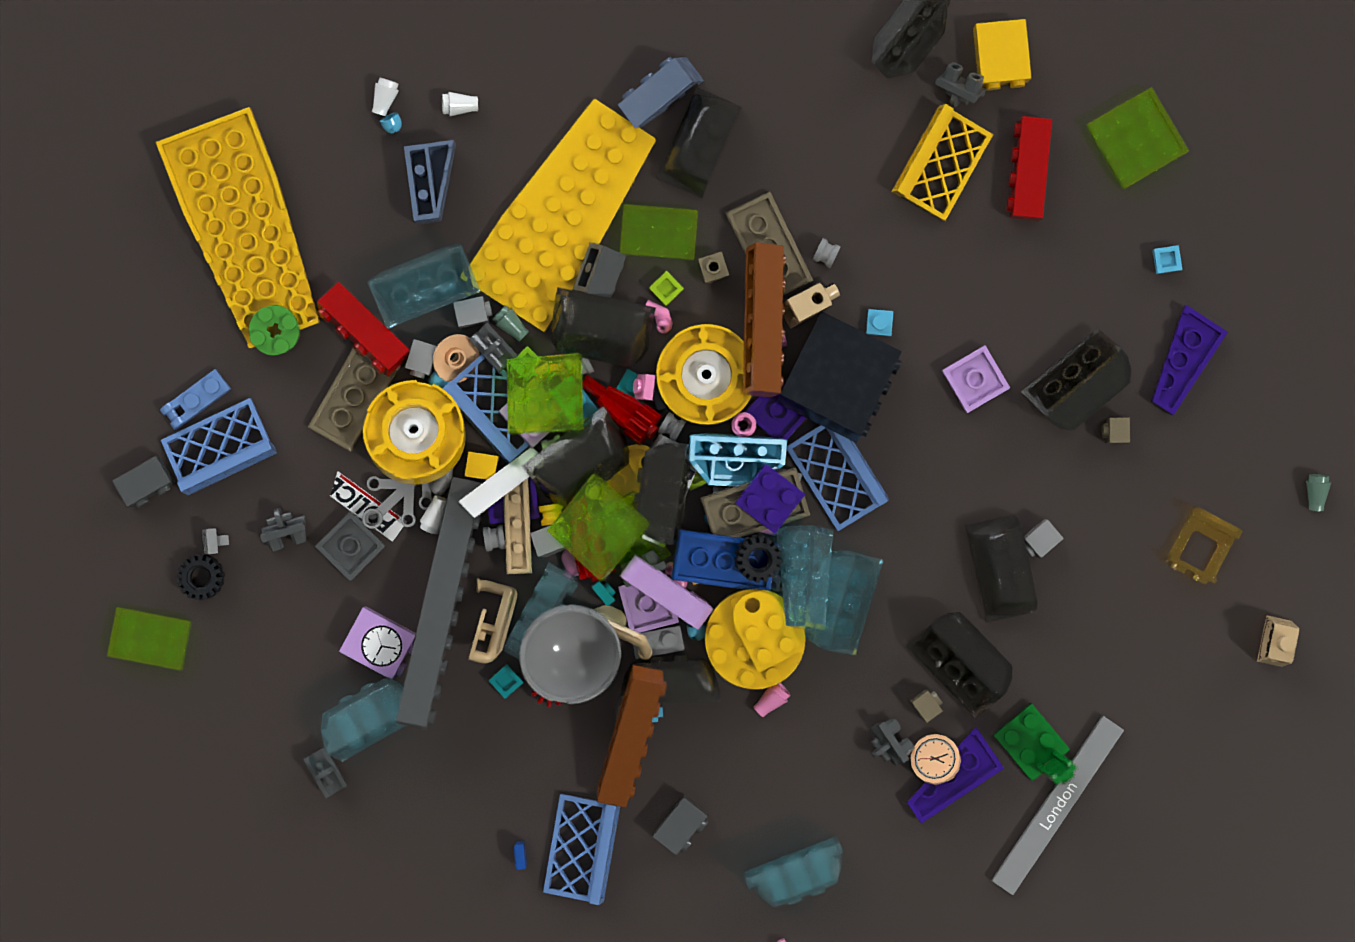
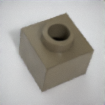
[698,252,729,284]
[1101,418,1130,443]
[910,689,943,723]

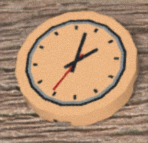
[910,734,961,785]

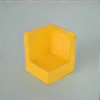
[465,452,500,480]

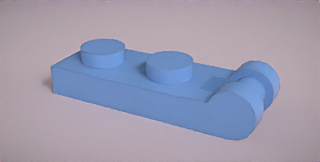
[160,369,231,430]

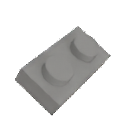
[633,625,685,659]

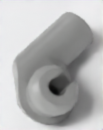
[431,468,453,496]

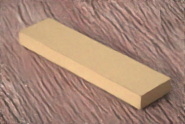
[504,478,532,574]

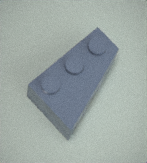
[618,57,704,129]
[404,140,456,224]

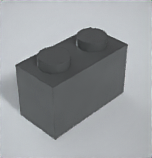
[573,243,626,302]
[112,456,175,509]
[653,795,708,855]

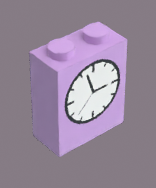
[339,607,416,680]

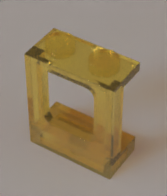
[1166,507,1243,585]

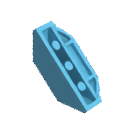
[688,433,787,486]

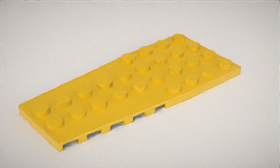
[461,99,656,333]
[156,107,320,348]

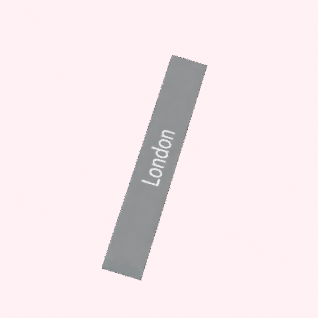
[992,715,1124,895]

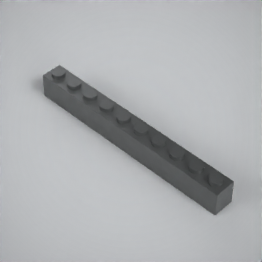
[396,477,482,730]

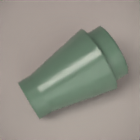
[492,305,529,342]
[1306,474,1331,511]

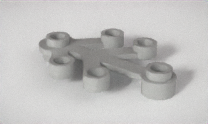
[362,476,433,529]

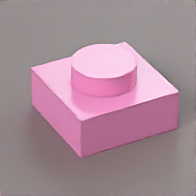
[633,374,655,400]

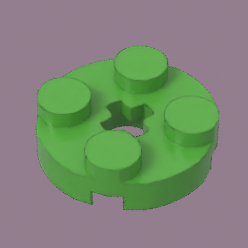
[249,305,300,355]

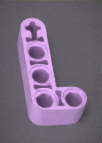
[620,555,713,630]

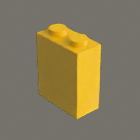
[973,19,1031,90]

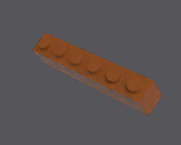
[743,242,786,398]
[597,665,667,808]

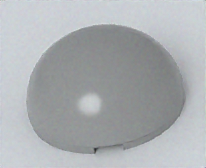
[520,605,621,704]

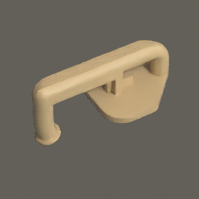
[468,578,518,664]
[592,605,653,660]

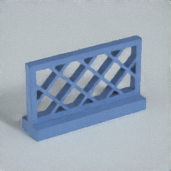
[442,354,529,465]
[161,398,277,495]
[786,425,889,531]
[543,794,620,905]

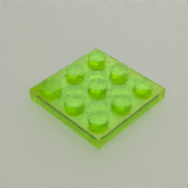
[1086,87,1189,190]
[507,353,583,435]
[547,474,650,581]

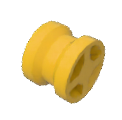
[539,503,566,526]

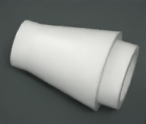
[372,78,399,116]
[442,92,478,117]
[420,495,447,534]

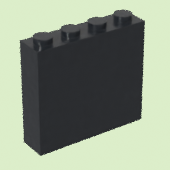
[776,311,902,443]

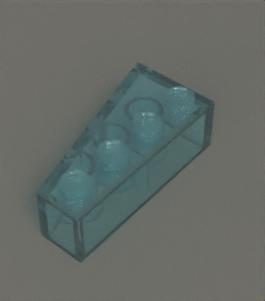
[777,525,833,630]
[503,562,579,660]

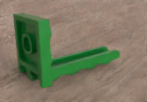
[993,703,1078,785]

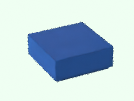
[514,841,527,870]

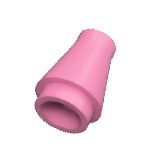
[731,412,756,437]
[753,683,791,717]

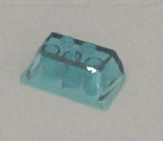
[368,243,480,329]
[802,551,884,655]
[321,677,405,762]
[744,836,843,907]

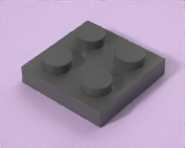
[315,511,386,582]

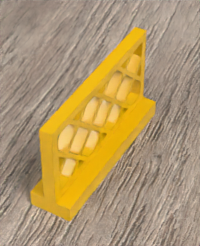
[891,104,993,221]

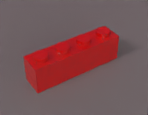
[1006,116,1052,221]
[317,282,410,377]

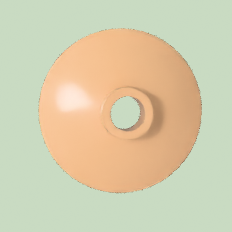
[433,334,480,383]

